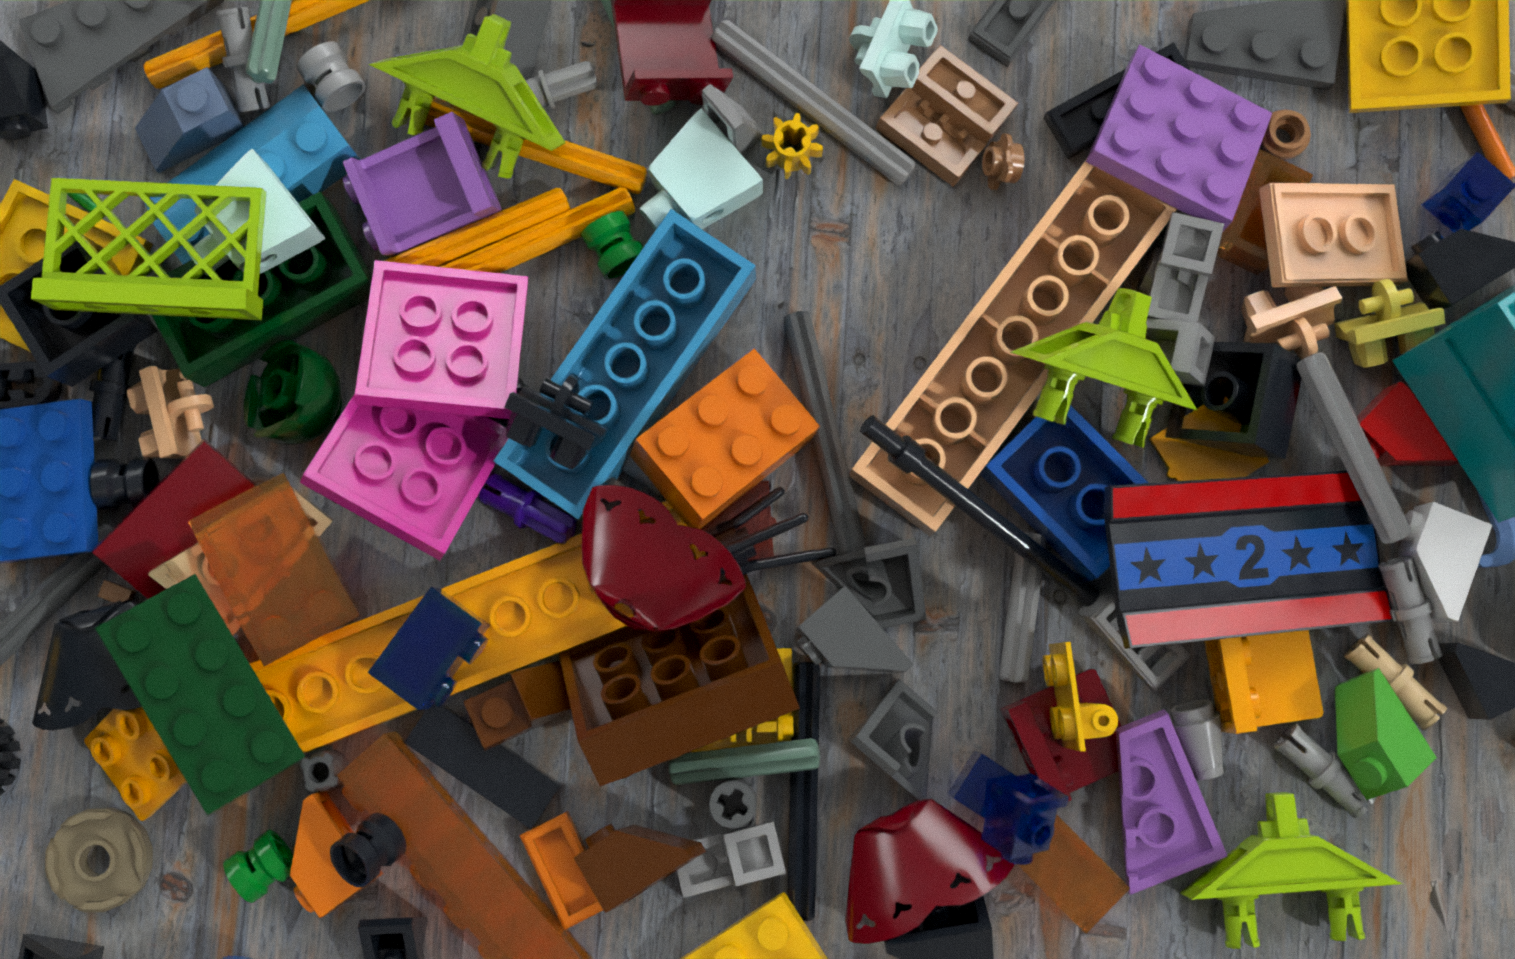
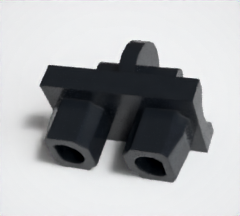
[504,374,609,470]

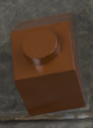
[574,823,707,913]

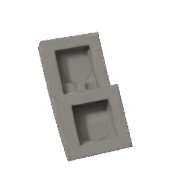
[1147,212,1224,323]
[676,821,786,898]

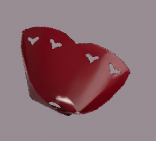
[582,485,746,633]
[845,798,1016,944]

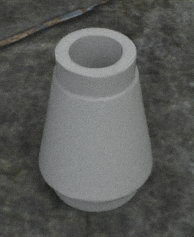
[1171,699,1224,780]

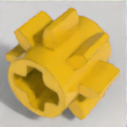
[761,113,823,179]

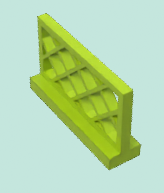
[31,178,267,320]

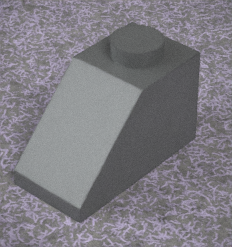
[795,586,914,673]

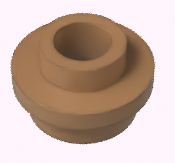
[1261,109,1311,160]

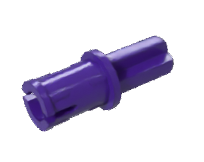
[479,474,577,544]

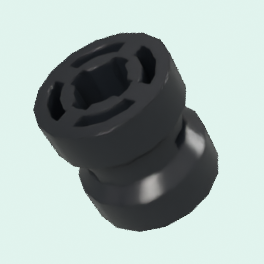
[90,457,160,510]
[330,813,407,887]

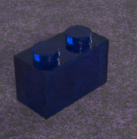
[368,586,490,710]

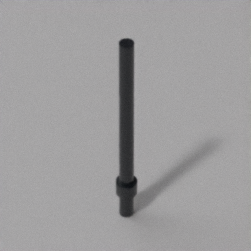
[860,415,1099,606]

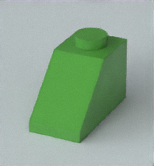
[1335,668,1437,800]

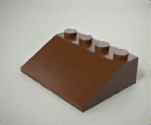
[559,574,800,787]

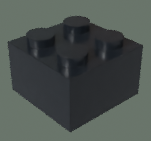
[0,236,158,387]

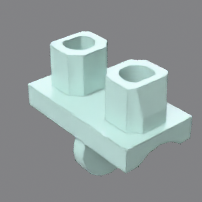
[849,0,938,98]

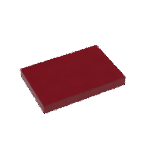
[92,439,272,599]

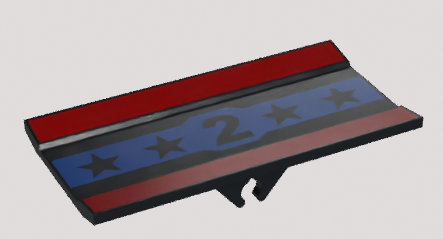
[1104,470,1393,649]

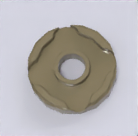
[45,808,153,912]

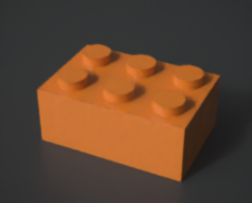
[630,348,820,529]

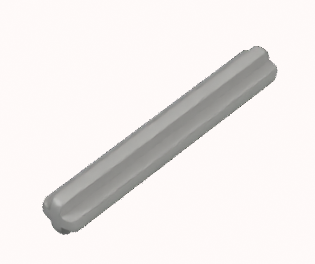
[1296,352,1411,544]

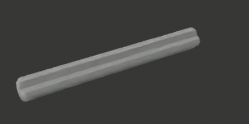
[711,20,915,185]

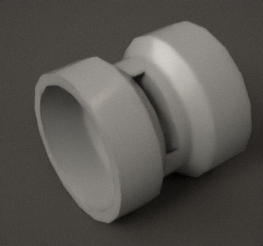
[296,41,366,112]

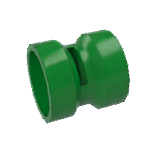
[581,211,644,280]
[223,830,293,903]

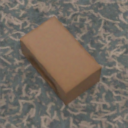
[97,580,136,602]

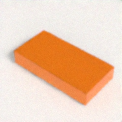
[519,811,603,930]

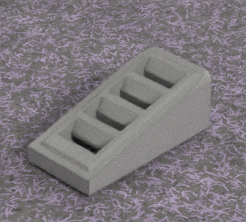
[702,84,763,156]
[1078,580,1191,691]

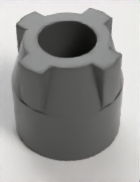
[300,750,350,792]

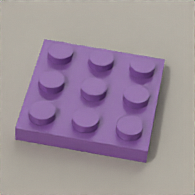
[1086,44,1272,232]

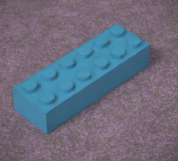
[493,209,756,522]

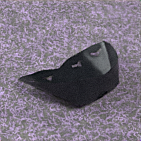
[32,600,141,731]

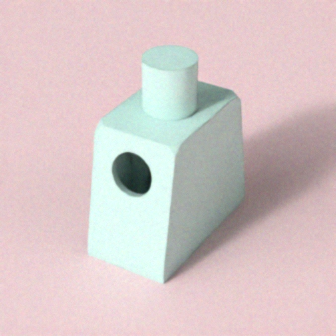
[639,108,763,230]
[187,149,325,276]

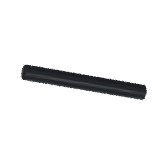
[787,662,820,921]

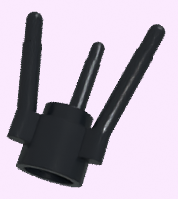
[712,487,836,575]

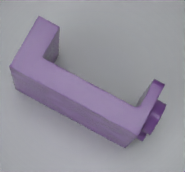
[343,112,502,257]

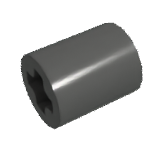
[709,778,757,829]

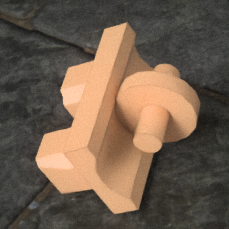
[1241,286,1342,359]
[127,366,214,459]

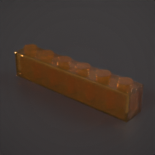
[337,731,593,959]

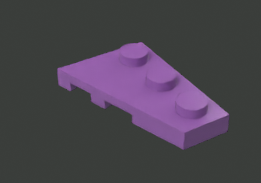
[1116,709,1227,895]

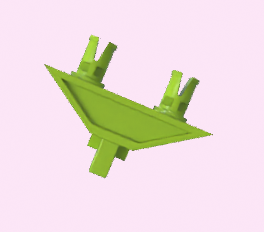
[368,14,566,179]
[1010,288,1198,448]
[1180,792,1402,949]

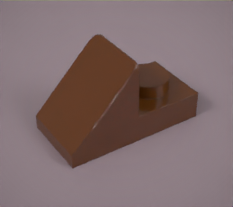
[463,661,571,751]

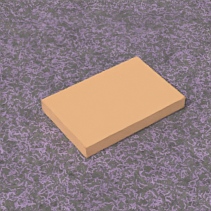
[1259,183,1408,287]

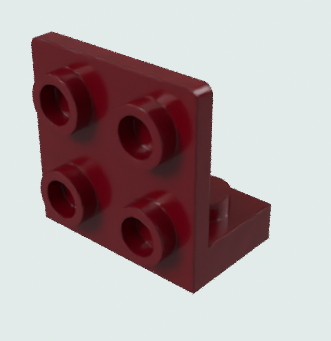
[1000,669,1121,808]

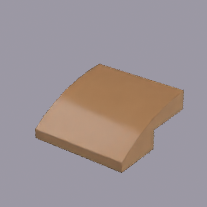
[876,45,1019,187]

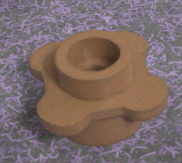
[982,133,1025,190]

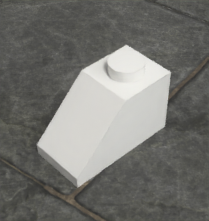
[1397,502,1492,623]

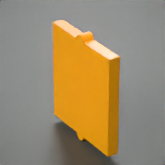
[1149,396,1270,481]

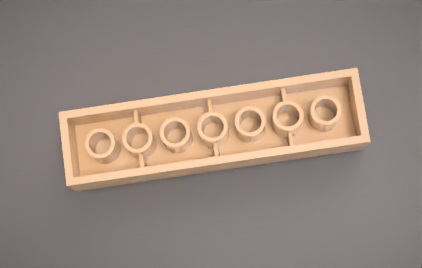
[849,159,1177,536]

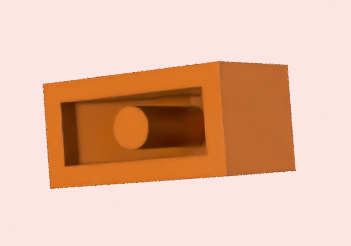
[290,792,383,918]

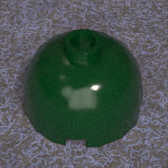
[244,340,342,445]

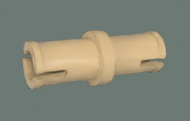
[1344,634,1447,730]

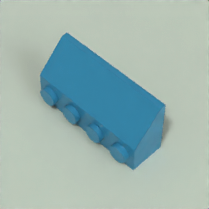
[144,84,361,264]

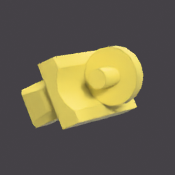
[1334,279,1446,368]

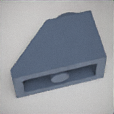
[135,67,245,173]

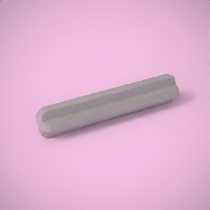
[999,532,1046,684]

